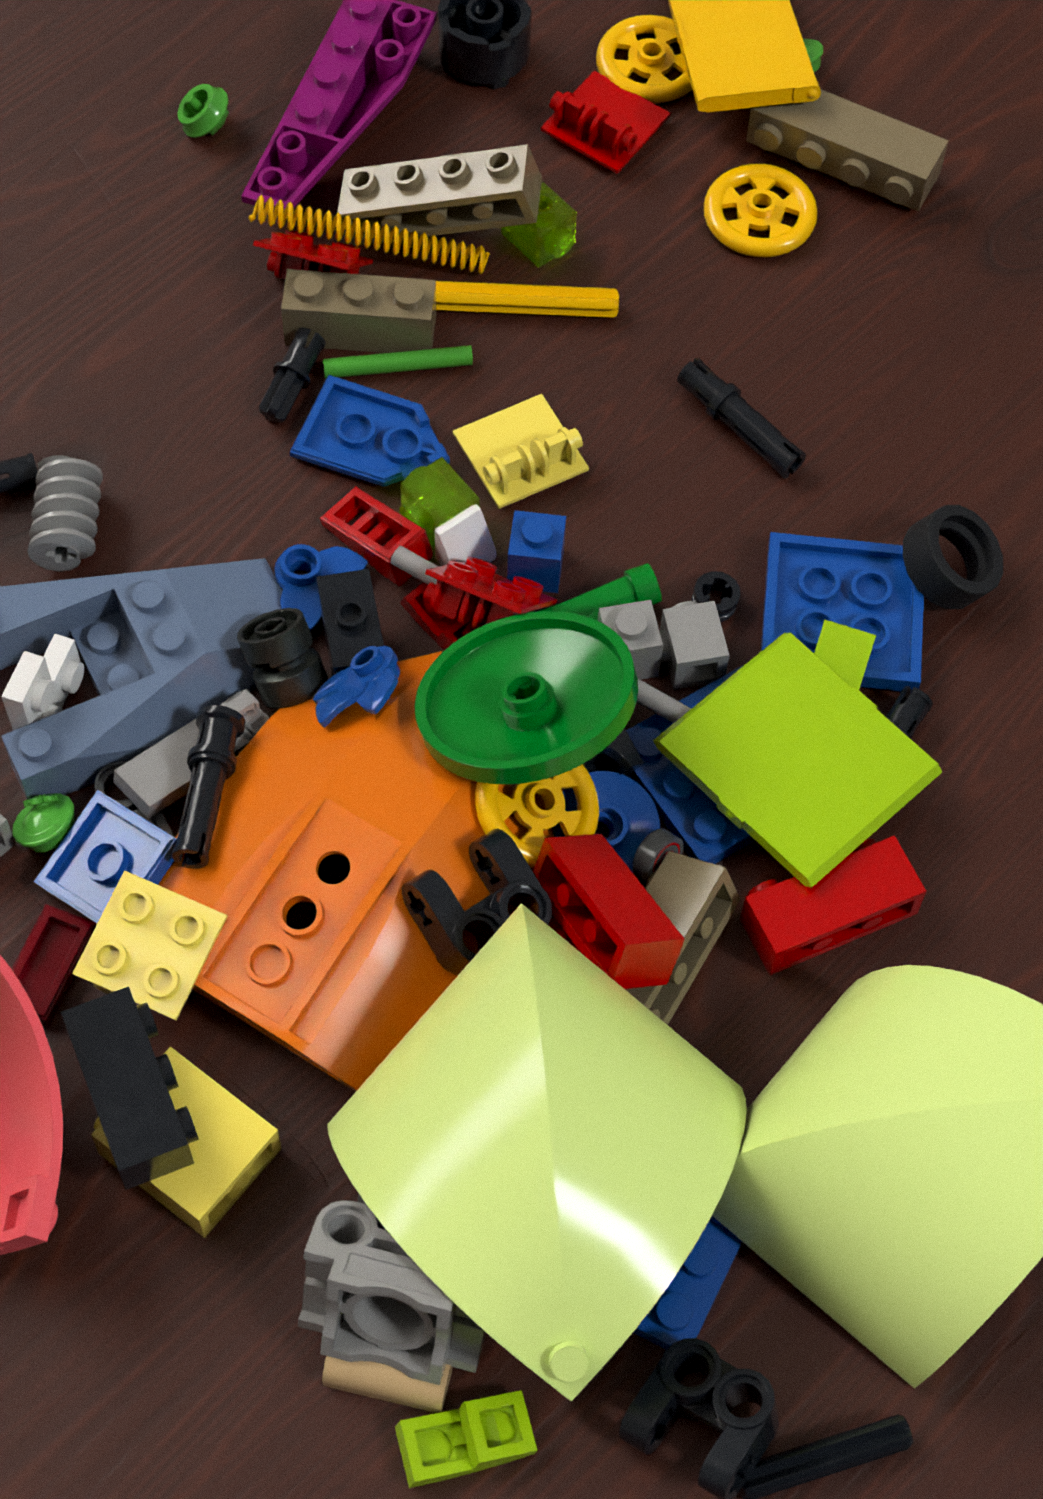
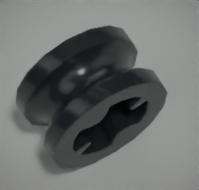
[691,571,741,622]

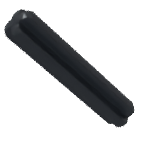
[739,1414,913,1499]

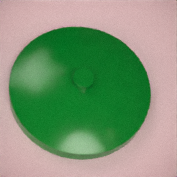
[415,611,638,784]

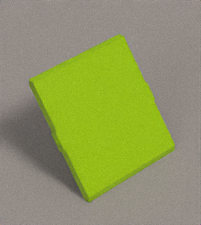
[653,632,942,888]

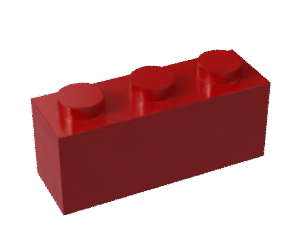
[533,834,685,989]
[740,835,926,975]

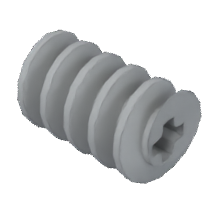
[27,455,103,572]

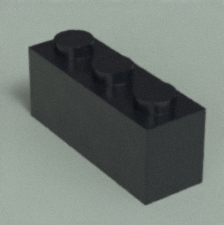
[61,986,199,1190]

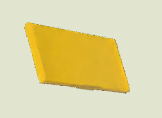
[668,0,821,113]

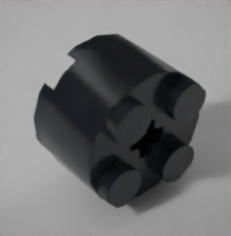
[438,0,532,90]

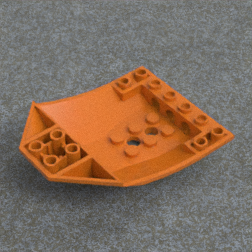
[158,651,564,1092]

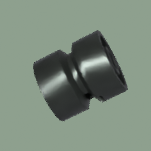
[237,608,328,709]

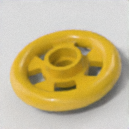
[596,15,692,104]
[704,164,817,258]
[475,764,599,868]

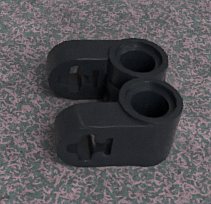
[402,828,552,975]
[619,1338,779,1499]

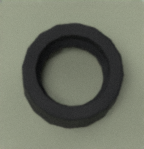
[903,505,1003,609]

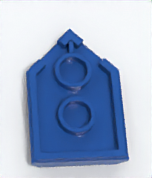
[290,375,450,487]

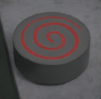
[632,828,683,883]

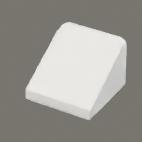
[434,504,497,566]

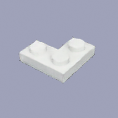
[1,634,84,731]

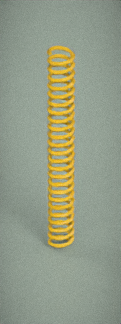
[248,195,490,275]

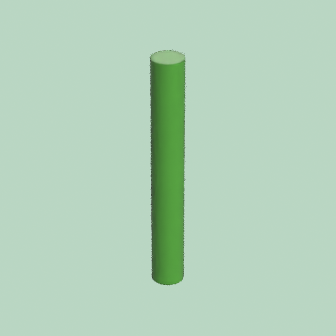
[323,345,473,379]

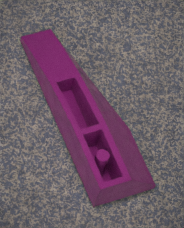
[241,0,437,213]

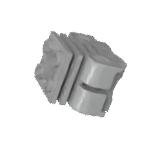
[298,1193,486,1385]

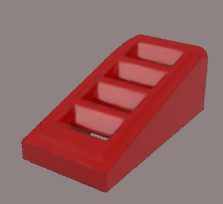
[320,486,433,586]

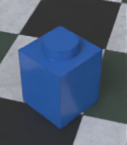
[507,510,566,593]

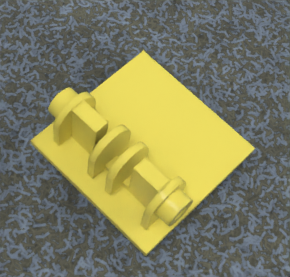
[453,394,589,509]
[72,870,228,1021]

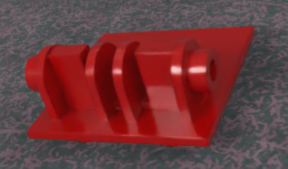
[540,70,671,174]
[253,230,373,279]
[423,557,557,629]

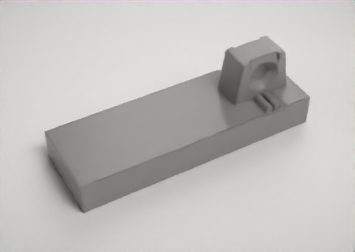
[113,689,269,819]

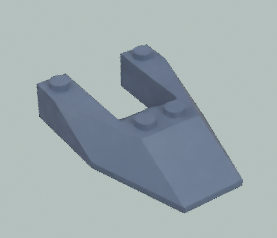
[0,558,282,800]

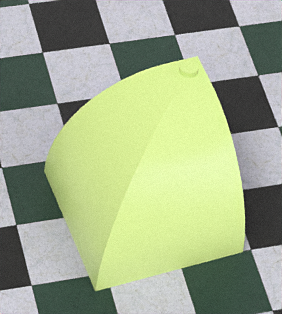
[327,903,747,1402]
[712,965,1043,1389]

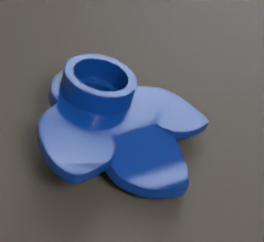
[275,544,368,632]
[313,646,400,728]

